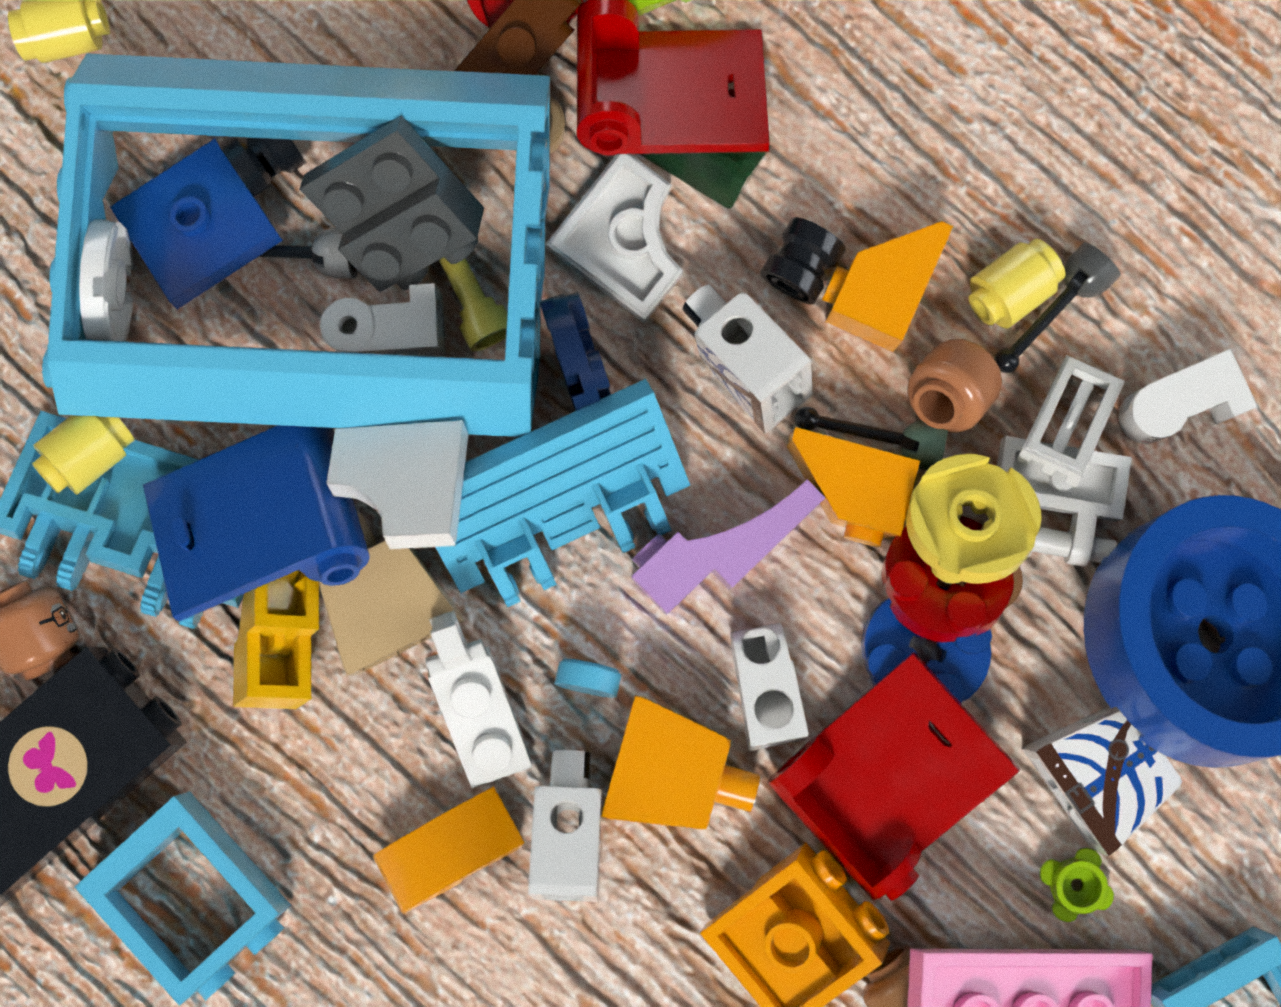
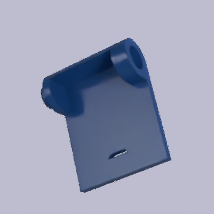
[143,425,370,621]

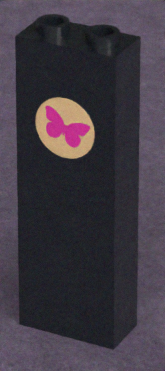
[0,647,187,907]

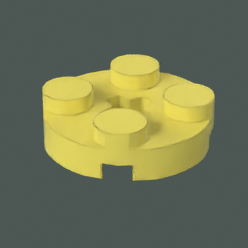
[906,454,1042,584]

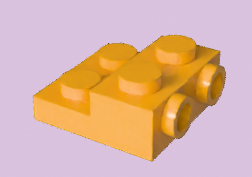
[700,842,890,1007]

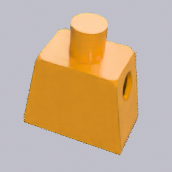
[601,694,760,829]

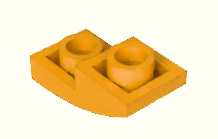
[373,786,525,914]

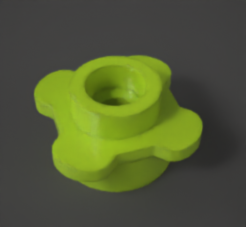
[1039,848,1114,922]

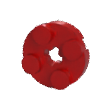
[881,516,1014,642]

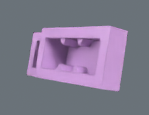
[631,479,825,615]

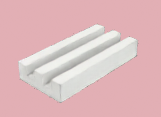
[1017,355,1125,487]

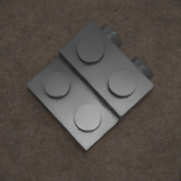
[299,116,484,292]

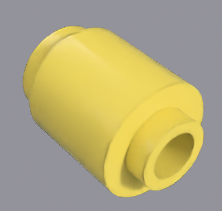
[8,0,110,64]
[968,239,1066,329]
[31,415,135,495]

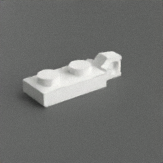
[425,610,532,788]

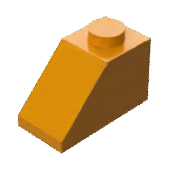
[822,221,953,352]
[787,427,920,547]

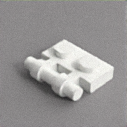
[997,436,1132,567]

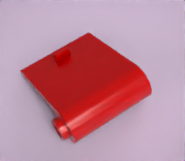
[577,0,770,156]
[767,652,1020,901]

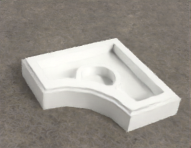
[546,154,683,324]
[327,420,468,549]

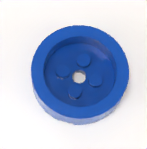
[1083,495,1281,768]

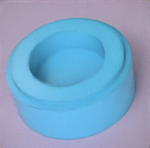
[554,659,622,698]

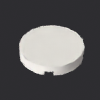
[79,219,134,341]

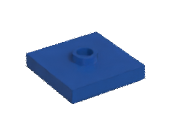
[110,138,283,310]

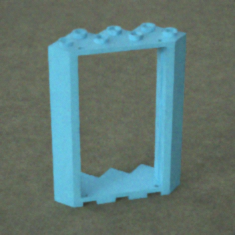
[42,53,550,437]

